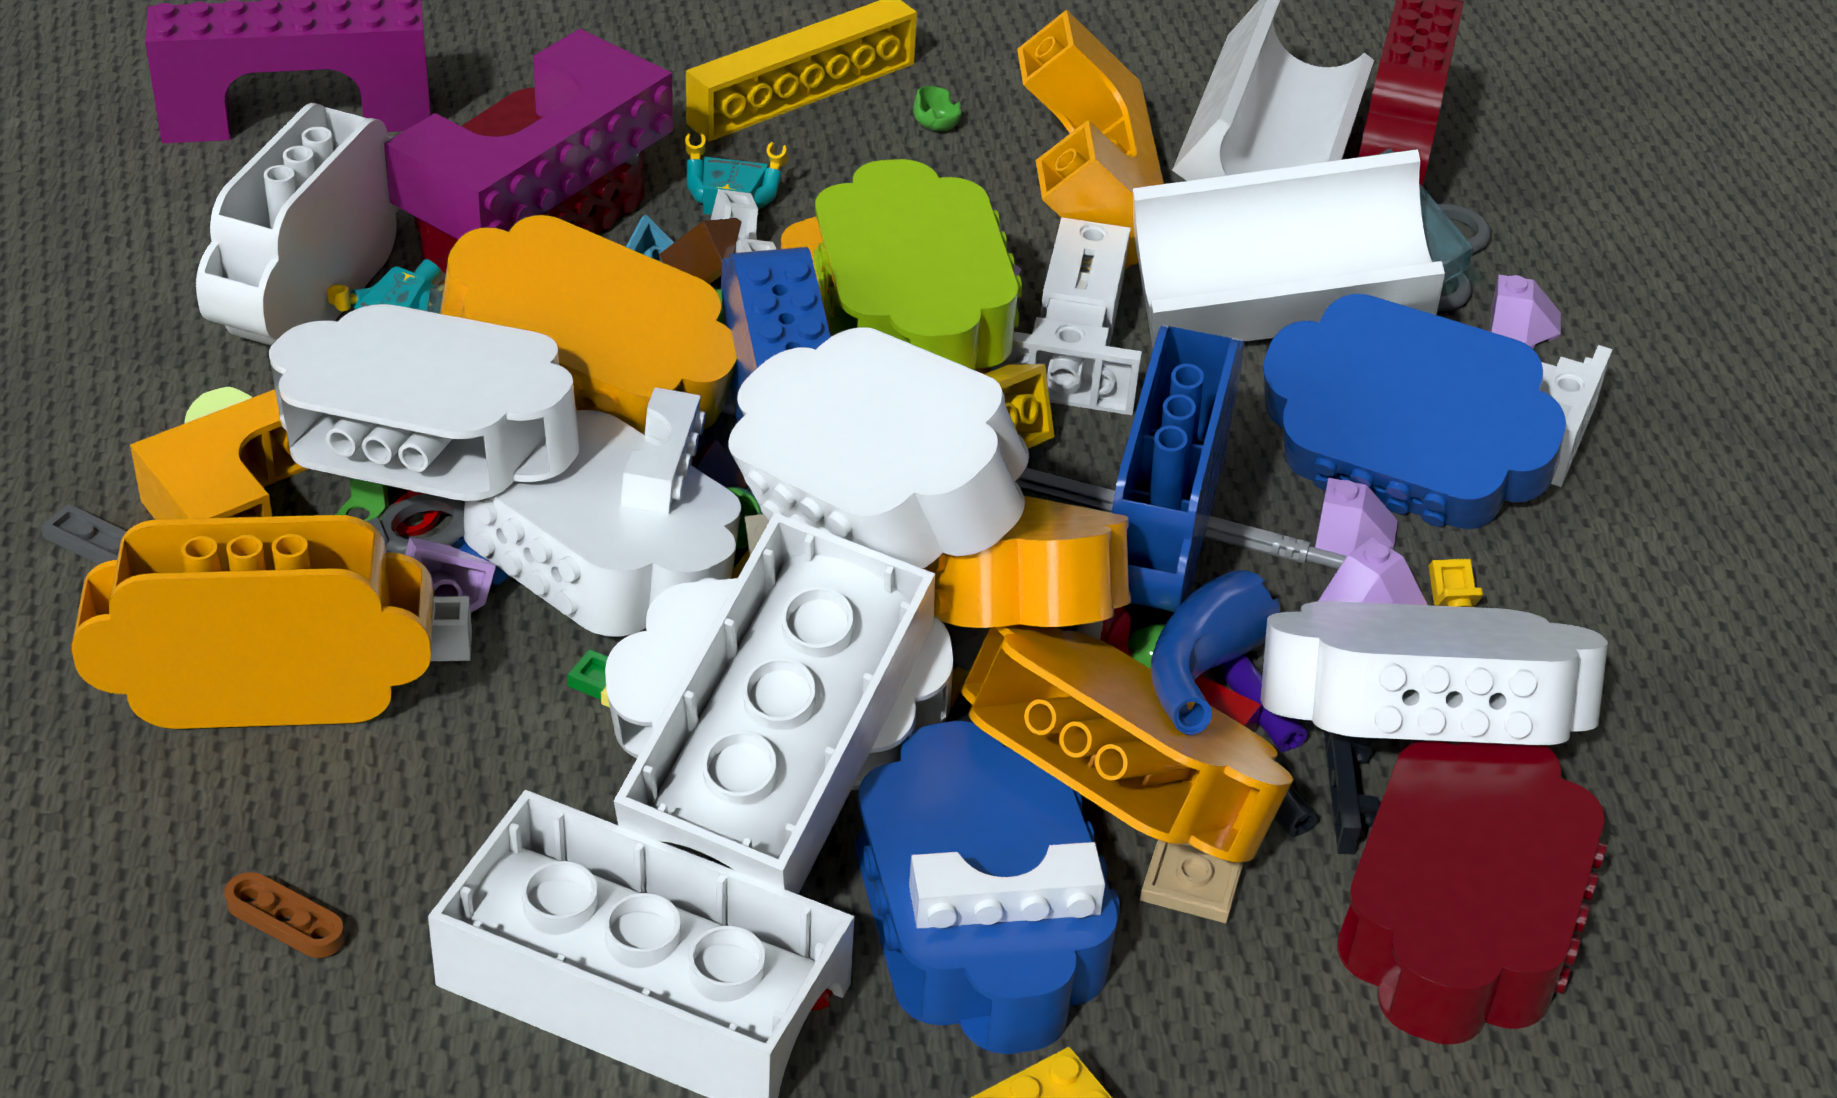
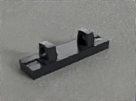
[1323,730,1380,855]

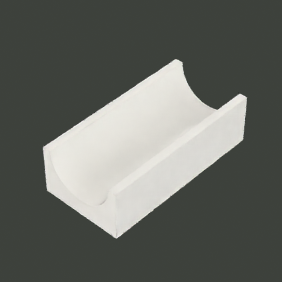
[1172,0,1374,181]
[1133,149,1445,348]
[614,512,935,894]
[428,790,854,1098]

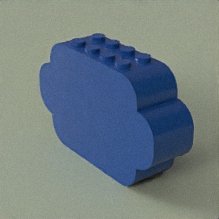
[721,247,831,495]
[1263,294,1566,529]
[1112,325,1244,612]
[855,721,1120,1054]

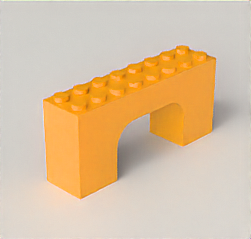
[1017,9,1164,269]
[130,389,308,520]

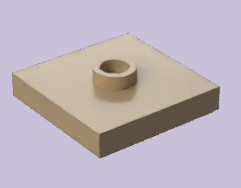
[1140,840,1244,923]

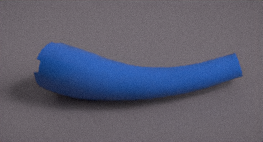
[1151,570,1280,735]

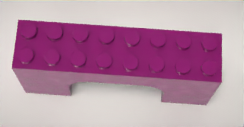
[145,0,431,143]
[384,29,673,240]

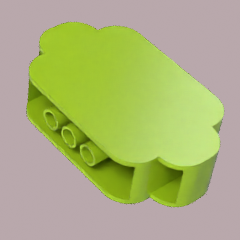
[813,159,1022,371]

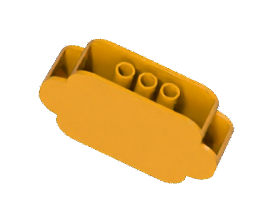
[440,215,737,435]
[923,496,1131,628]
[71,515,434,729]
[961,624,1293,863]

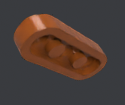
[224,872,345,958]

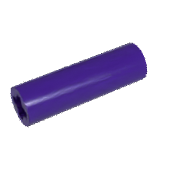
[1222,656,1307,752]

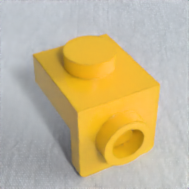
[1428,559,1483,607]

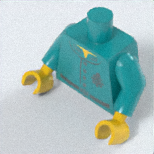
[685,133,789,215]
[327,259,442,313]

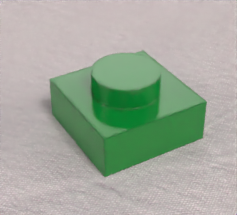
[567,649,608,700]

